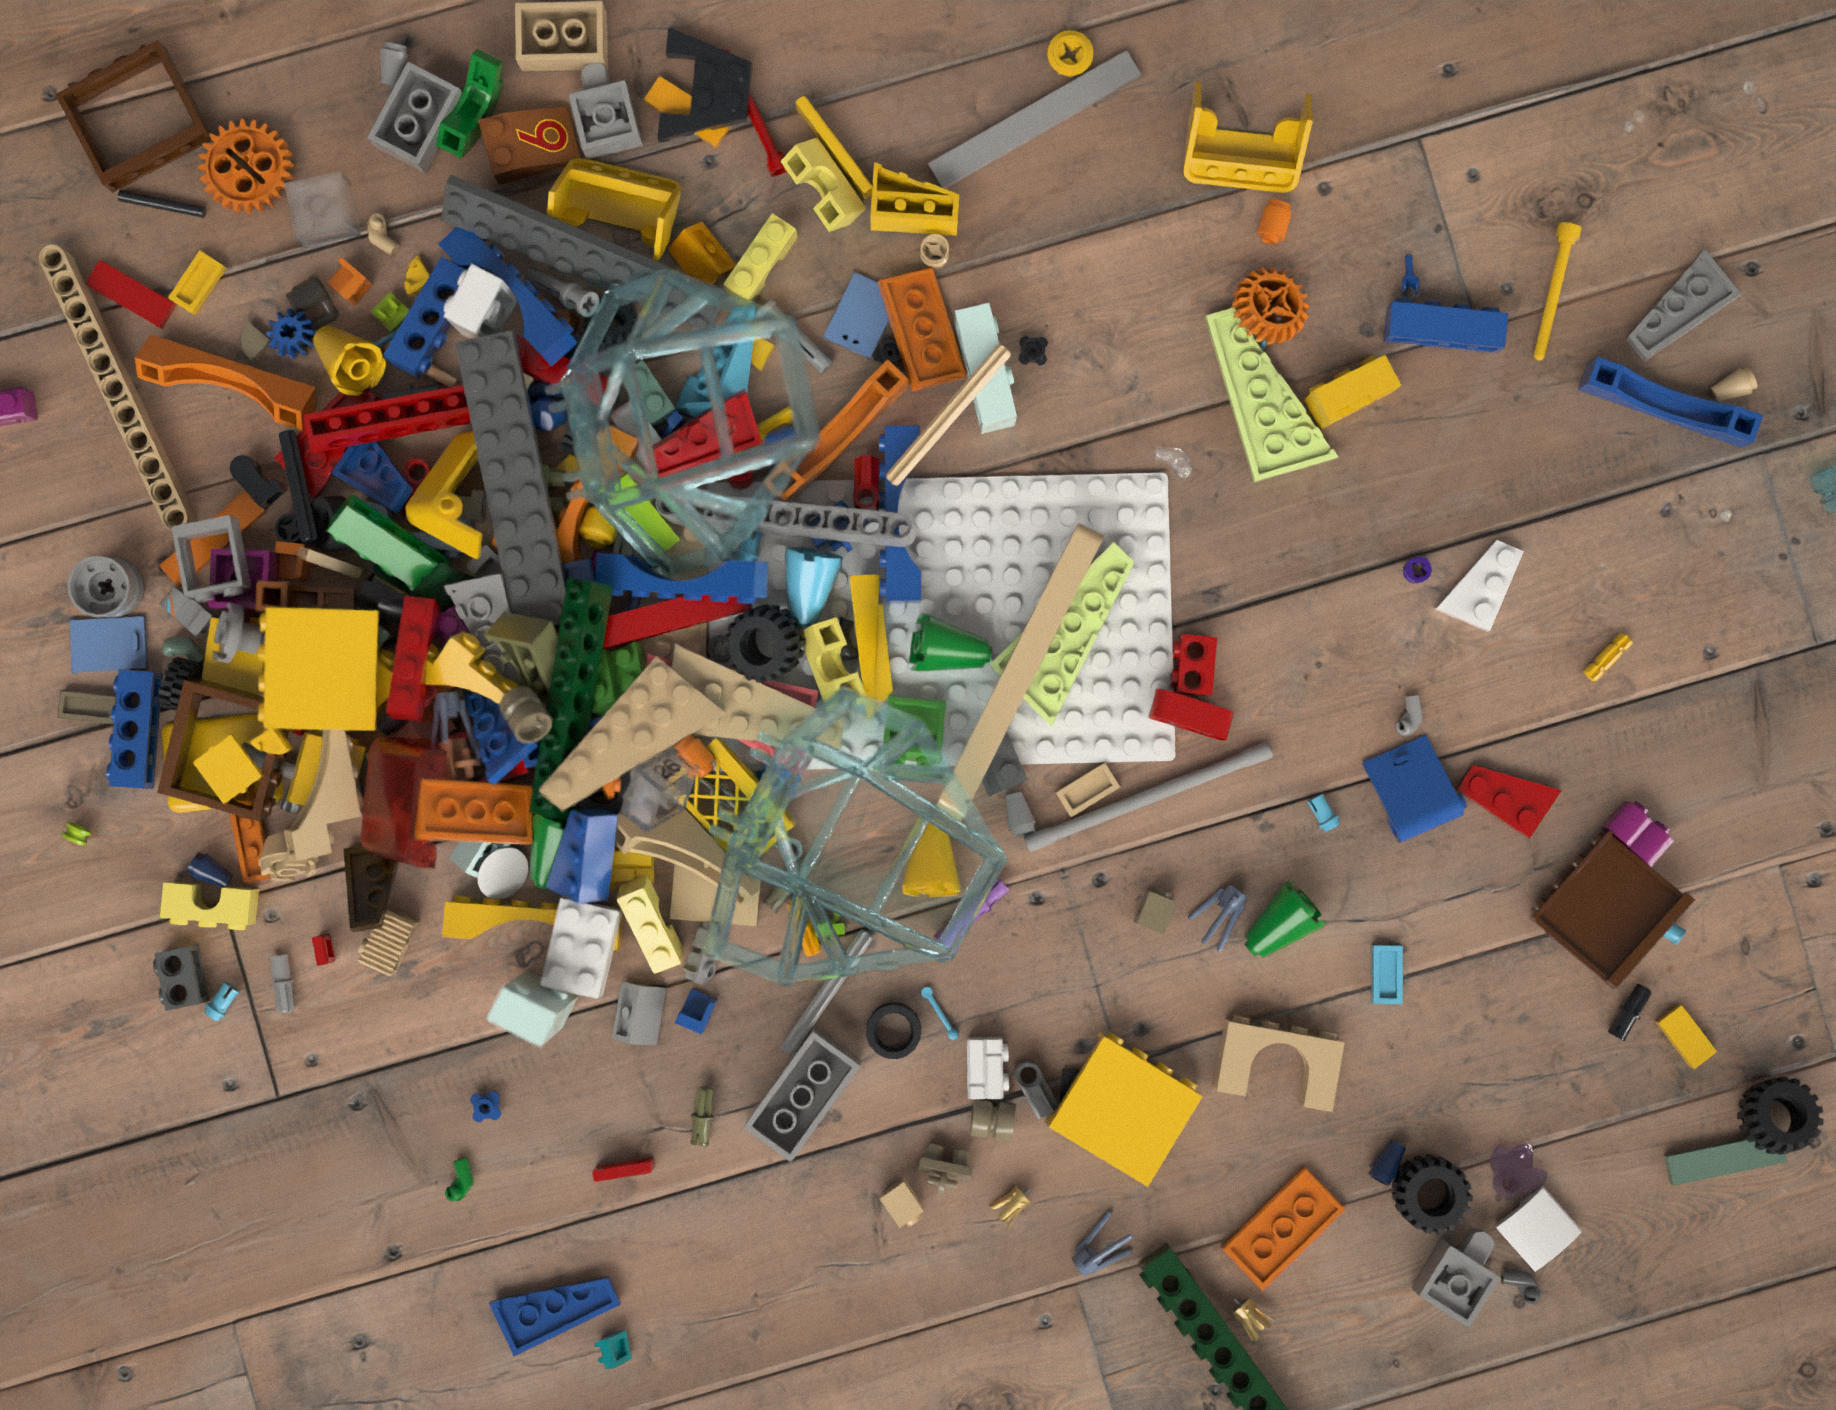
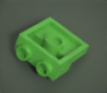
[592,641,646,717]
[882,696,946,768]

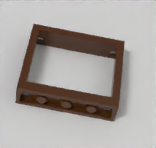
[55,40,212,193]
[157,677,293,821]

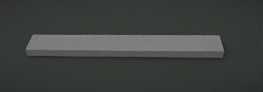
[928,50,1141,189]

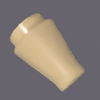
[1710,367,1758,402]

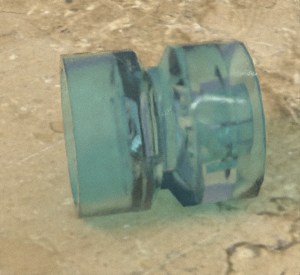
[1808,464,1836,515]

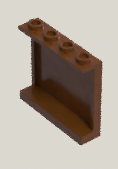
[1530,830,1695,990]

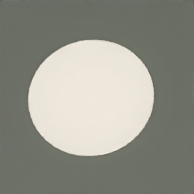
[478,848,528,899]

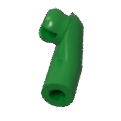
[445,1157,474,1202]

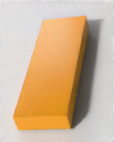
[644,76,731,149]

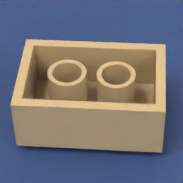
[515,1,608,71]

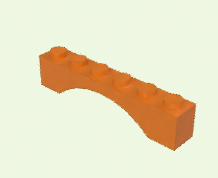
[135,334,317,430]
[764,359,909,502]
[556,424,643,564]

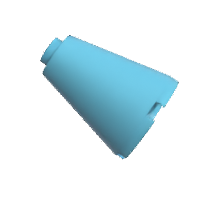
[785,546,843,629]

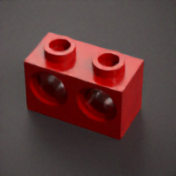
[1170,634,1218,697]

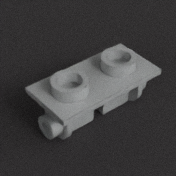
[683,922,727,984]

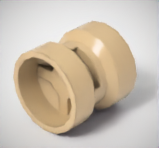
[920,234,949,269]

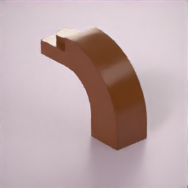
[256,581,355,613]

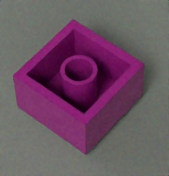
[208,549,279,611]

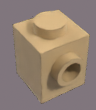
[879,1177,924,1228]

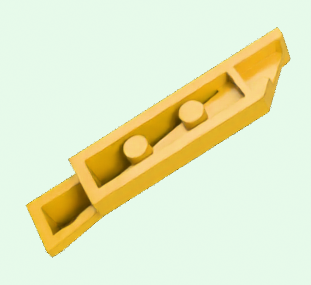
[849,574,893,719]

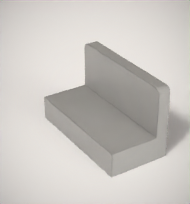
[612,981,666,1045]

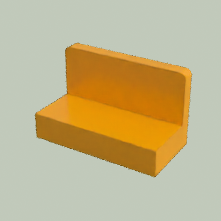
[668,222,736,285]

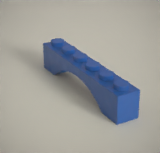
[438,227,578,366]
[1578,356,1763,448]
[879,426,921,603]
[595,553,768,604]

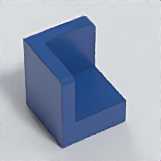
[675,989,718,1035]

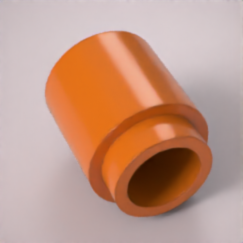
[1257,199,1292,245]
[673,734,716,779]

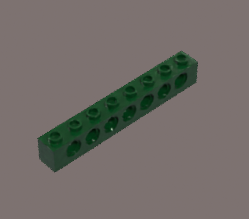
[529,578,613,818]
[1139,1243,1288,1410]

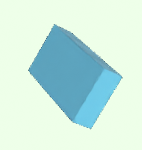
[1371,945,1403,1004]

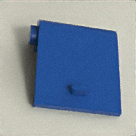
[1362,735,1467,843]

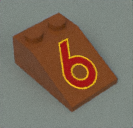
[478,106,581,185]

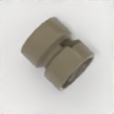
[499,687,552,743]
[970,1099,1016,1142]

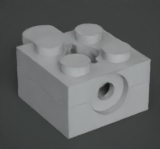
[569,63,643,159]
[1412,1229,1501,1328]

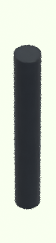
[118,190,206,218]

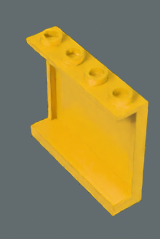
[258,607,379,730]
[1044,1031,1203,1187]

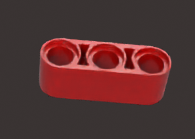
[1148,689,1234,741]

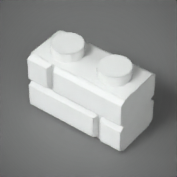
[967,1036,1009,1099]

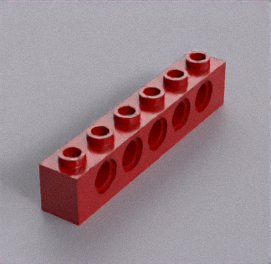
[303,385,471,453]

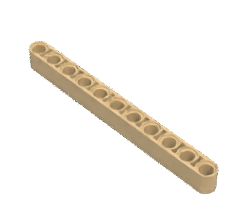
[39,244,197,530]
[935,523,1104,821]

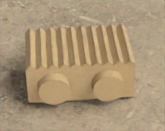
[358,907,420,976]

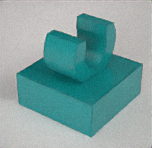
[594,1330,632,1369]

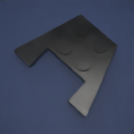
[657,29,753,142]

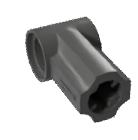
[1014,1059,1059,1119]

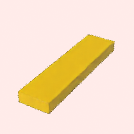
[795,96,873,200]

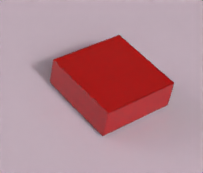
[312,934,335,966]

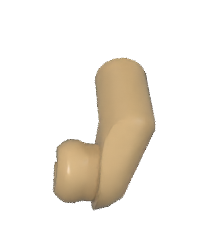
[367,213,399,256]

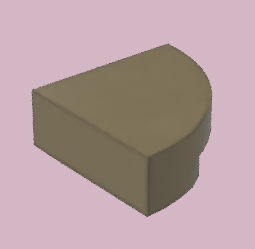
[241,322,271,363]

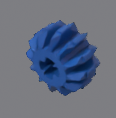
[266,309,317,359]

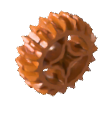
[1231,267,1310,345]

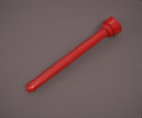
[723,49,787,177]

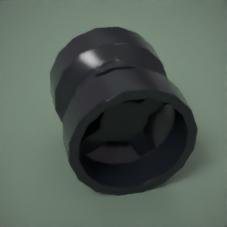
[275,513,305,544]

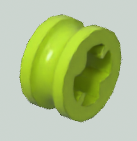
[61,821,92,846]

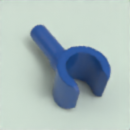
[1401,254,1420,296]

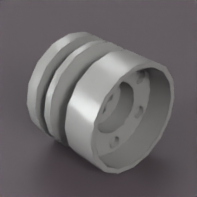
[67,556,145,617]

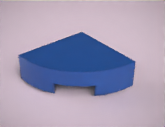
[659,411,686,439]

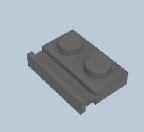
[966,731,1028,796]

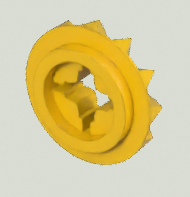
[1047,30,1093,78]

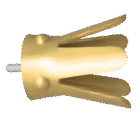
[988,1186,1031,1229]
[1232,1297,1275,1341]

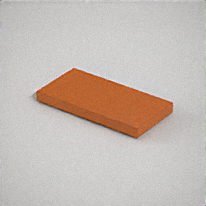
[877,267,967,392]
[415,778,533,845]
[1220,1165,1346,1291]

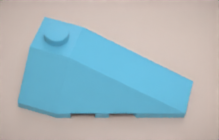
[675,305,757,417]

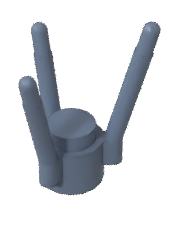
[429,692,480,759]
[1188,885,1247,952]
[1072,1210,1133,1277]

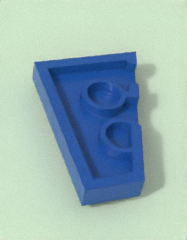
[331,441,414,514]

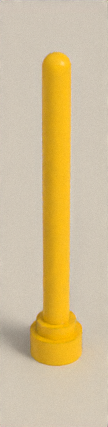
[1534,222,1582,361]

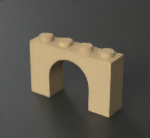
[1213,1015,1345,1112]

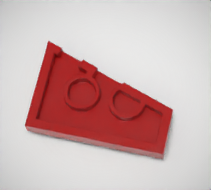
[1455,765,1562,838]

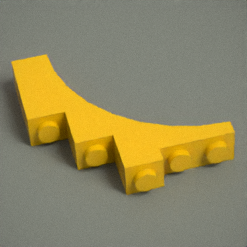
[377,631,519,709]

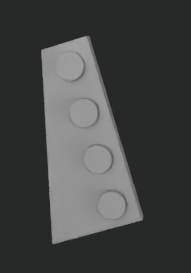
[1626,250,1741,362]
[444,573,522,687]

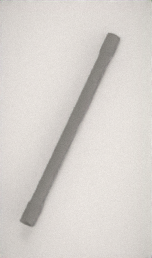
[1023,742,1273,853]

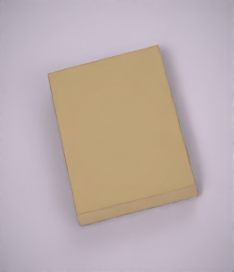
[670,864,762,926]

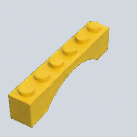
[442,895,624,950]

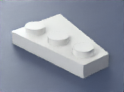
[1435,540,1524,632]

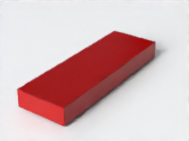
[85,259,176,329]

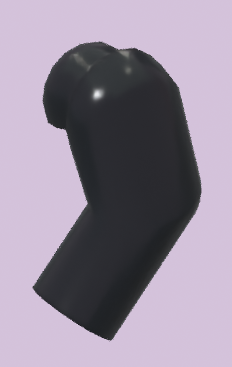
[839,617,859,661]

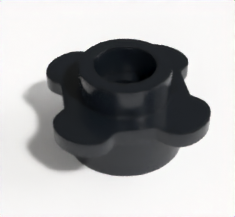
[873,336,901,368]
[1019,336,1048,366]

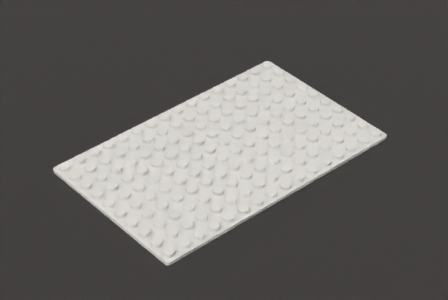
[707,473,1175,771]

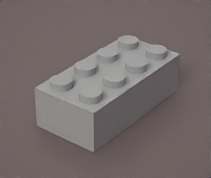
[743,1028,861,1162]

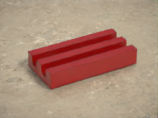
[592,1157,655,1182]

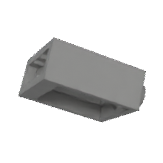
[171,515,251,602]

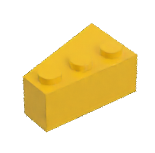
[870,162,959,236]
[1304,355,1401,430]

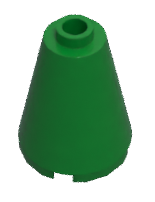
[909,613,992,672]
[530,813,568,889]
[1244,879,1327,958]

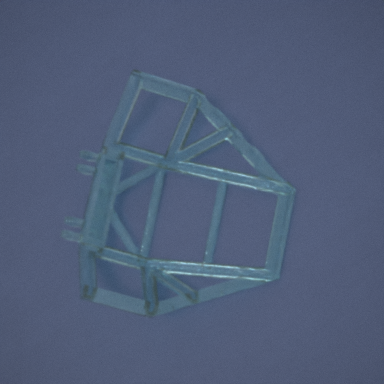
[545,269,820,577]
[703,685,1008,986]

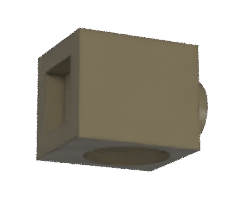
[1134,887,1177,935]

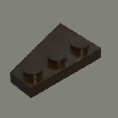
[343,838,404,933]

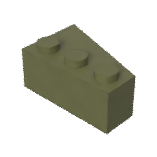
[484,612,558,707]

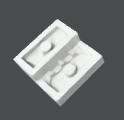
[1496,1186,1582,1272]

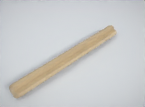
[885,344,1011,486]

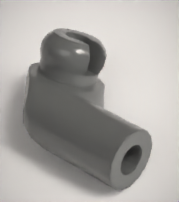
[1501,1269,1541,1304]

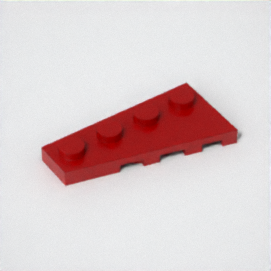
[274,388,379,499]
[642,388,762,482]

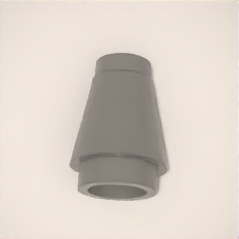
[380,42,409,87]
[1006,792,1036,837]

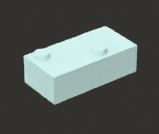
[954,303,1017,434]
[486,971,579,1047]

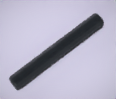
[279,430,318,543]

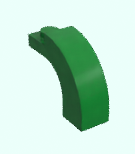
[436,49,504,159]

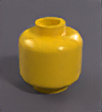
[579,504,621,549]

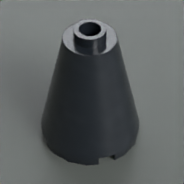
[354,563,429,625]

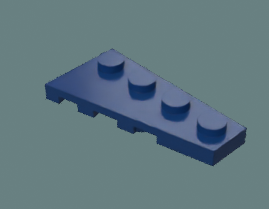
[461,688,538,785]
[489,1276,621,1356]

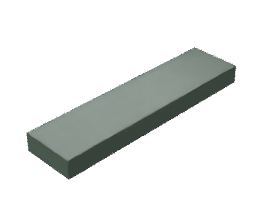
[1664,1138,1788,1186]

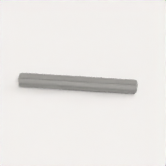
[781,930,873,1055]

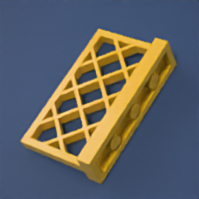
[666,737,797,871]

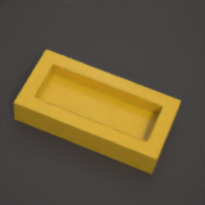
[168,250,227,316]
[1655,1004,1717,1069]

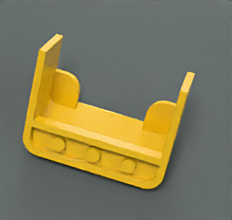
[1184,81,1313,193]
[547,158,682,261]
[406,430,482,560]

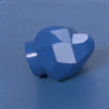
[529,396,568,431]

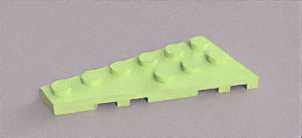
[1205,308,1339,482]
[990,542,1134,727]

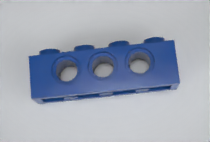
[383,257,466,380]
[106,670,163,789]

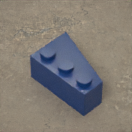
[546,808,618,904]

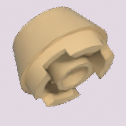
[258,831,318,881]

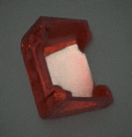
[361,736,447,869]

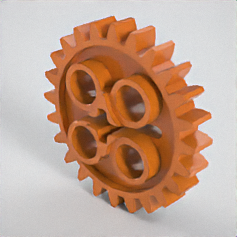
[197,119,295,215]

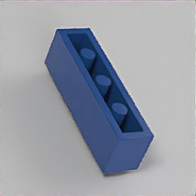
[1383,298,1508,353]

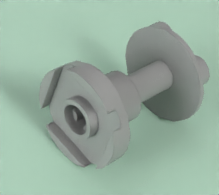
[213,603,266,663]

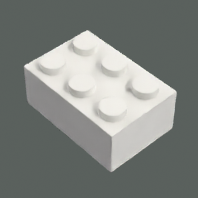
[444,264,518,339]
[540,897,623,999]

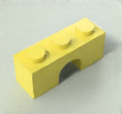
[780,138,866,232]
[723,213,798,306]
[800,617,868,715]
[617,875,684,974]
[160,881,259,930]

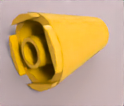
[313,325,386,396]
[902,816,961,898]

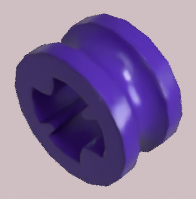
[1403,557,1432,584]

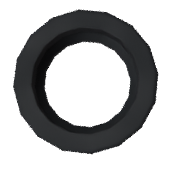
[312,495,350,551]
[866,1002,921,1059]

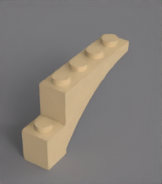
[284,729,363,861]
[615,802,760,911]

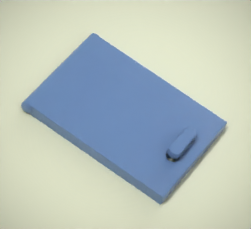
[824,271,889,359]
[70,616,148,674]

